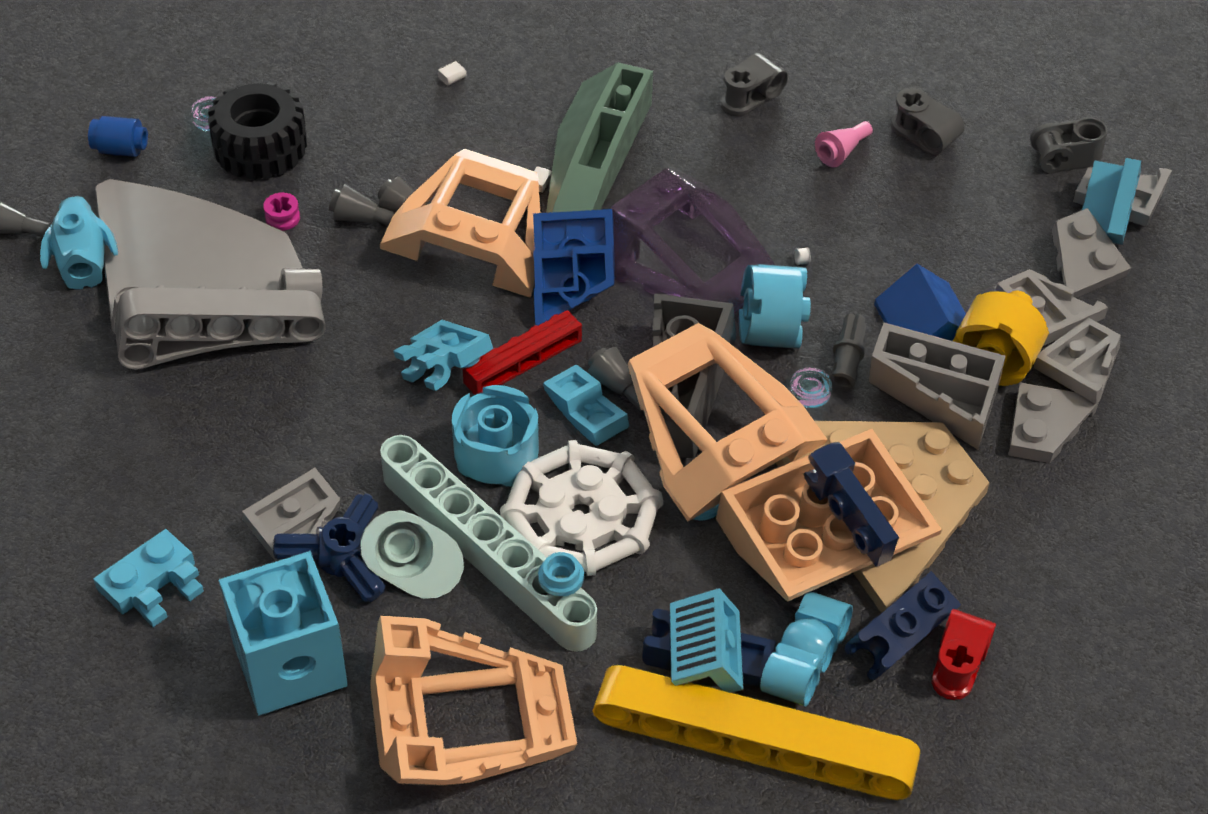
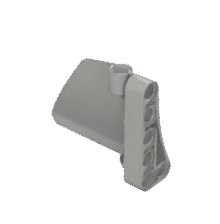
[95,179,326,370]

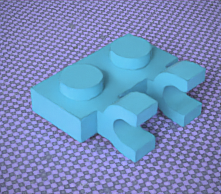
[393,320,494,391]
[93,529,204,627]

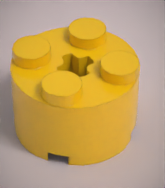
[953,290,1049,386]

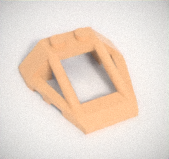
[380,149,540,298]
[628,323,827,522]
[371,616,577,785]

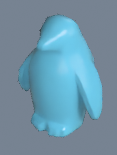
[40,196,118,289]

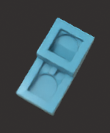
[543,365,629,446]

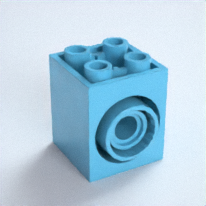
[219,551,348,716]

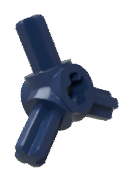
[273,493,385,602]

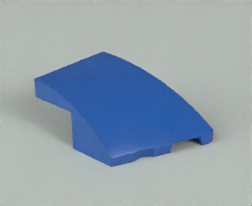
[533,209,615,325]

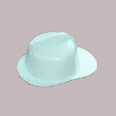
[361,510,464,599]

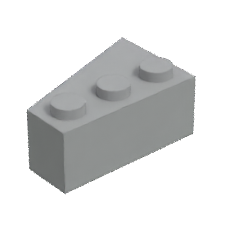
[869,323,1006,450]

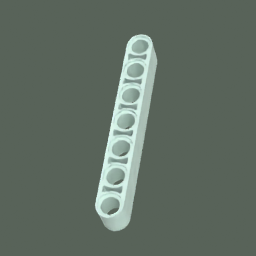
[380,435,597,652]

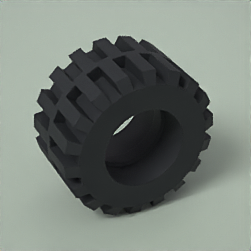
[208,81,307,179]

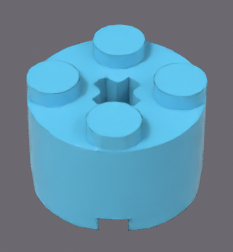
[739,264,811,349]
[452,385,539,487]

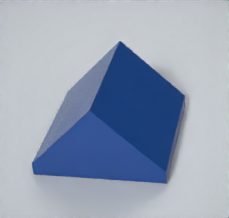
[874,264,966,341]

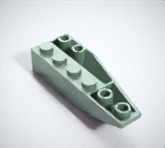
[546,63,653,213]

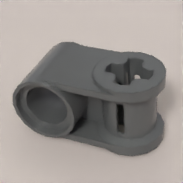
[721,53,788,116]
[891,88,965,155]
[1030,117,1108,173]

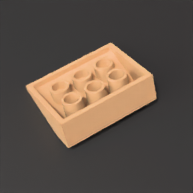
[716,429,942,602]

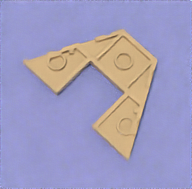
[776,421,989,613]

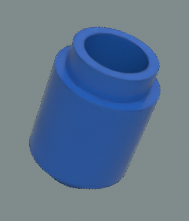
[88,116,148,157]

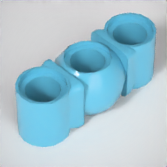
[760,591,853,707]

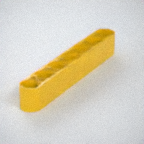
[593,665,920,800]

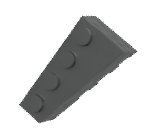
[653,293,736,459]

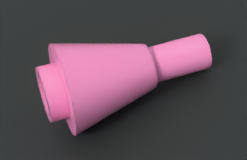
[815,121,873,167]

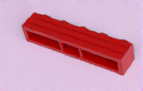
[462,310,582,395]

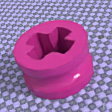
[264,192,300,231]

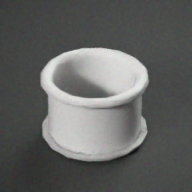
[794,247,811,265]

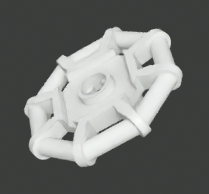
[500,440,663,576]

